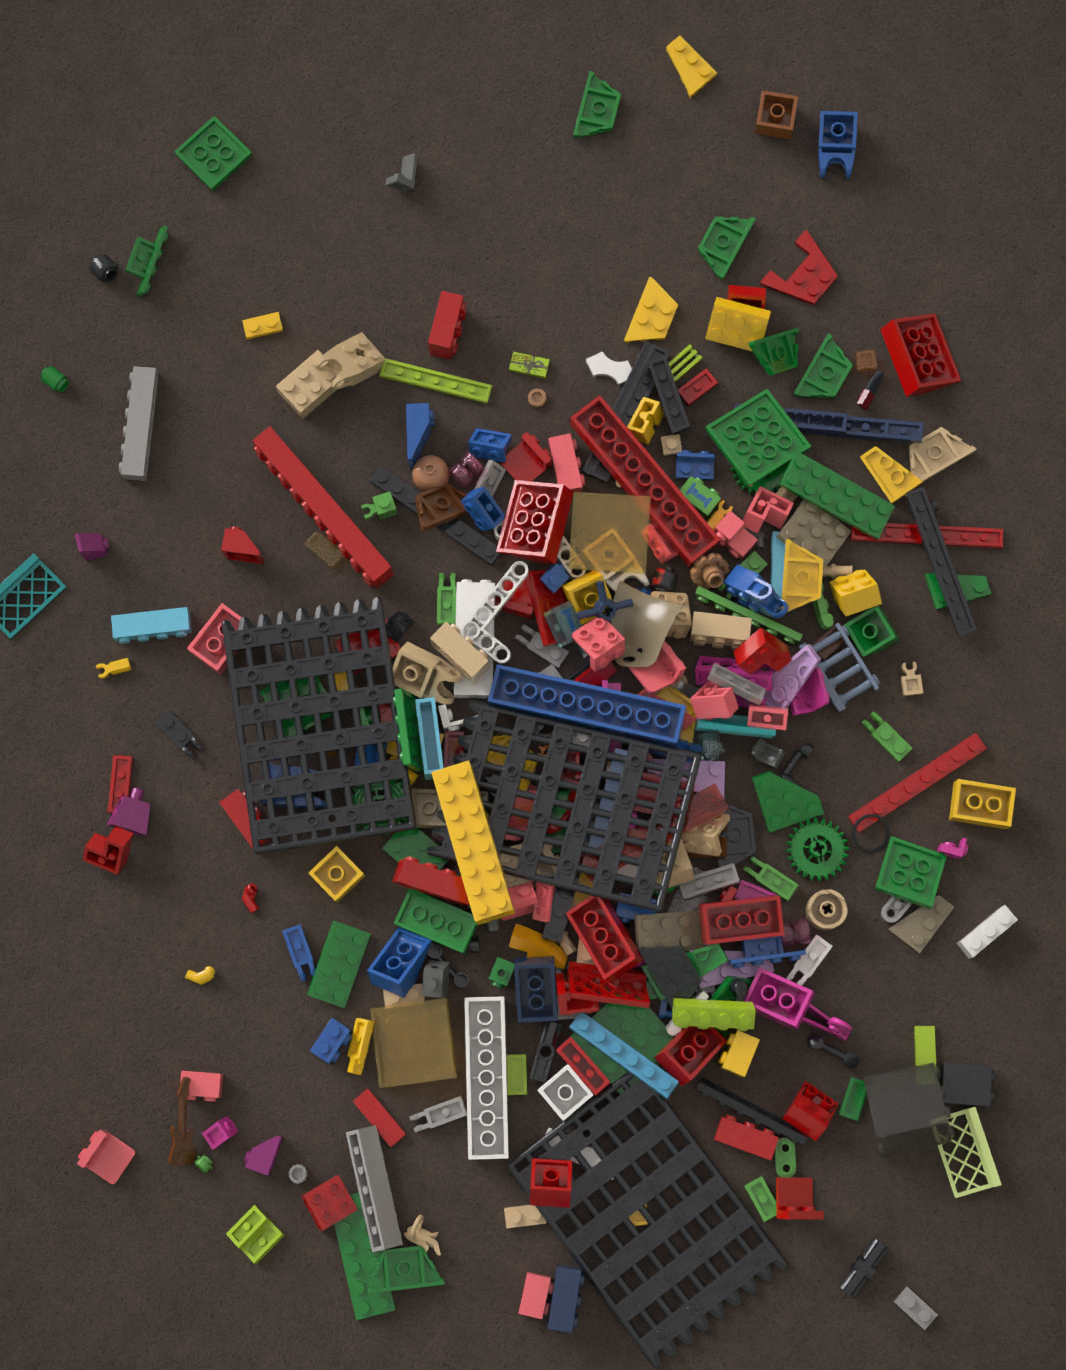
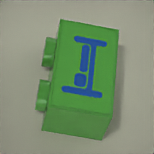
[680,476,721,520]

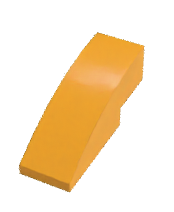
[509,924,568,969]

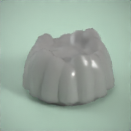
[289,1164,308,1184]

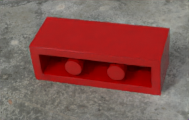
[219,789,271,849]
[556,1037,610,1096]
[713,1114,779,1160]

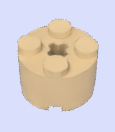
[806,889,848,931]

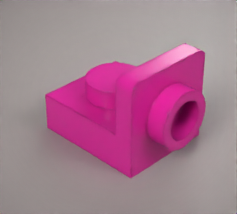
[937,838,969,860]
[202,1116,238,1150]

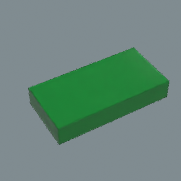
[838,1077,870,1122]

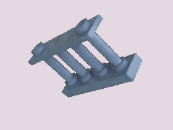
[799,623,880,713]

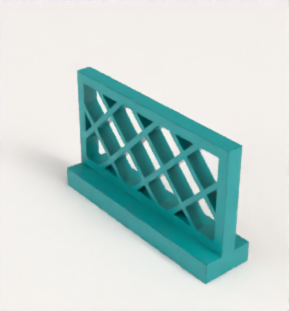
[0,553,66,639]
[695,714,776,738]

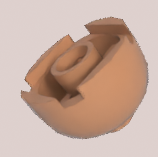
[412,455,450,492]

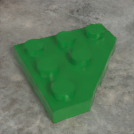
[751,771,824,833]

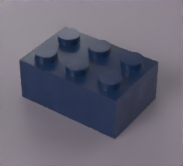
[514,956,558,1023]
[548,1264,585,1333]

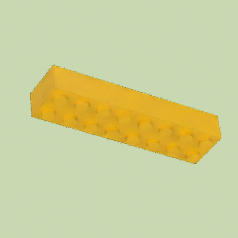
[431,760,516,925]

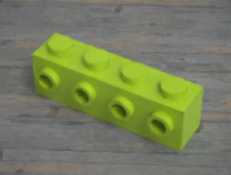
[672,998,756,1031]

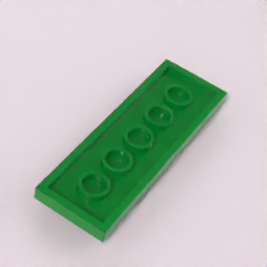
[779,451,895,540]
[334,1192,396,1320]

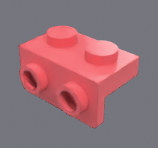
[641,524,679,564]
[532,882,556,922]

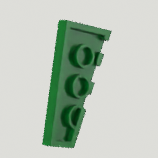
[641,943,729,1001]

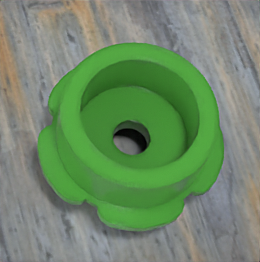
[194,1155,213,1173]

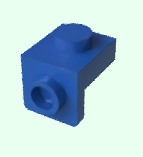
[539,563,570,593]

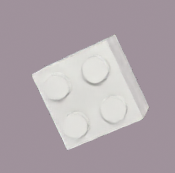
[538,1064,593,1121]

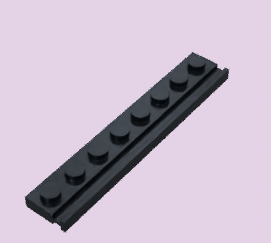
[582,340,670,484]

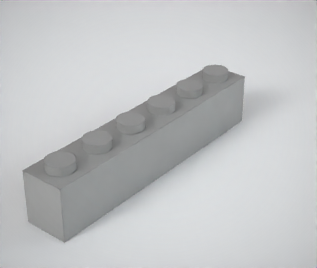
[119,366,159,481]
[346,1125,403,1252]

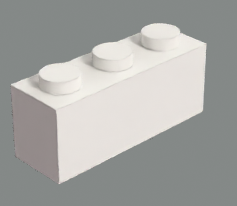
[956,905,1018,959]

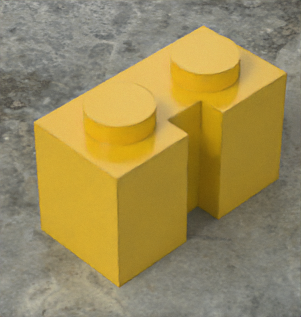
[627,397,665,444]

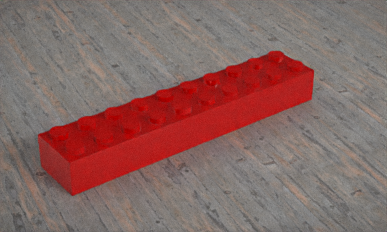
[569,395,721,568]
[252,426,394,590]

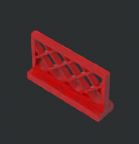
[566,961,650,1008]

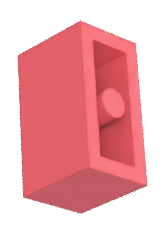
[747,704,789,730]
[180,1071,223,1102]
[518,1272,554,1319]

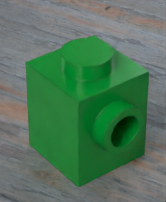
[489,957,514,989]

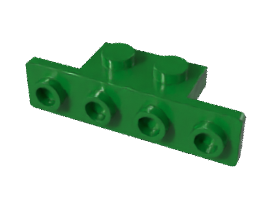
[125,225,168,297]

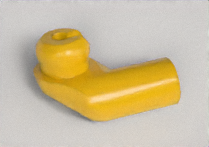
[185,966,215,984]

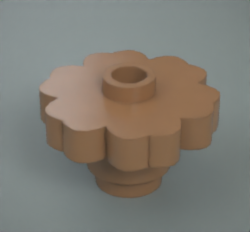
[690,553,729,590]

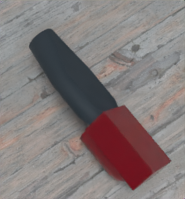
[857,370,884,410]

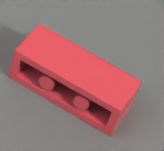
[548,434,585,493]

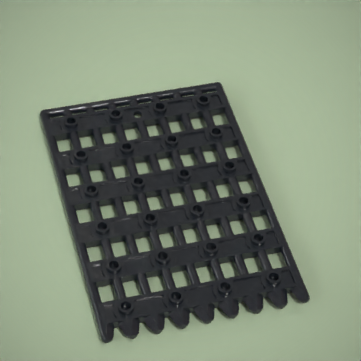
[222,597,417,854]
[427,700,701,912]
[507,1072,788,1369]

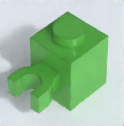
[361,492,397,520]

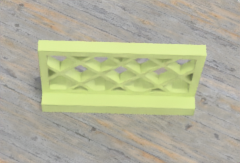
[929,1106,1001,1198]

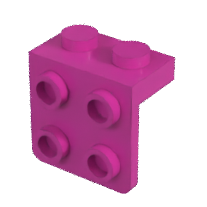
[790,667,829,716]

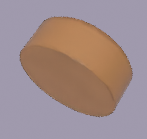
[528,388,547,408]

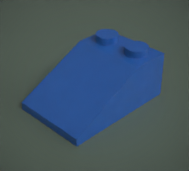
[406,403,435,469]
[367,927,432,998]

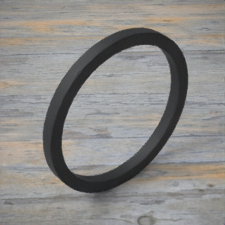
[852,814,890,853]

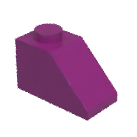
[74,533,110,561]
[244,1135,283,1175]

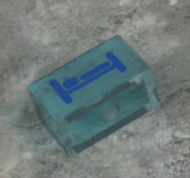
[543,601,582,648]

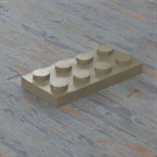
[412,789,489,828]
[634,910,712,951]

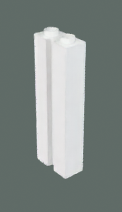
[454,579,495,699]

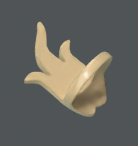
[404,1214,441,1256]

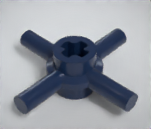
[576,581,634,625]

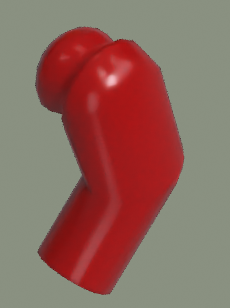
[242,883,259,914]

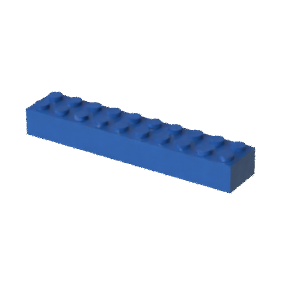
[488,664,687,748]

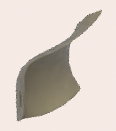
[611,581,685,667]

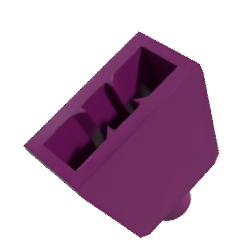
[107,788,150,836]

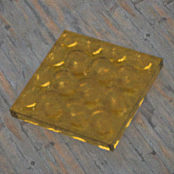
[569,492,651,574]
[370,998,457,1088]

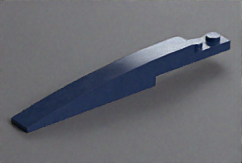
[734,404,924,443]

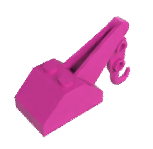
[744,967,852,1041]

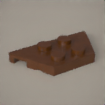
[415,483,468,532]

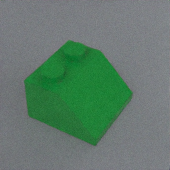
[844,605,900,657]

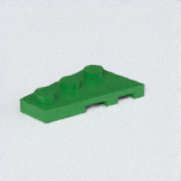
[924,573,991,610]

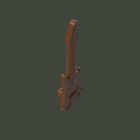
[168,1077,195,1166]

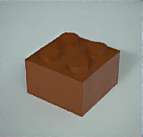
[754,90,798,140]

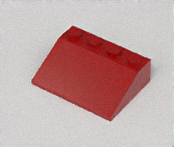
[880,313,961,397]
[496,480,574,564]

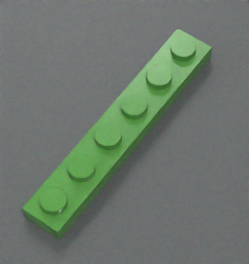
[695,586,803,645]

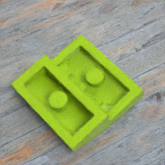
[226,1205,285,1264]

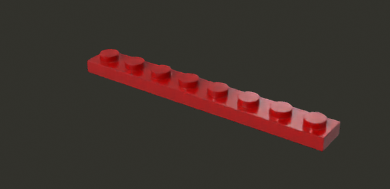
[848,733,987,833]

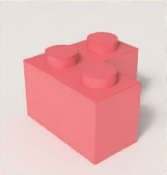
[743,486,794,534]
[714,511,758,561]
[690,681,738,720]

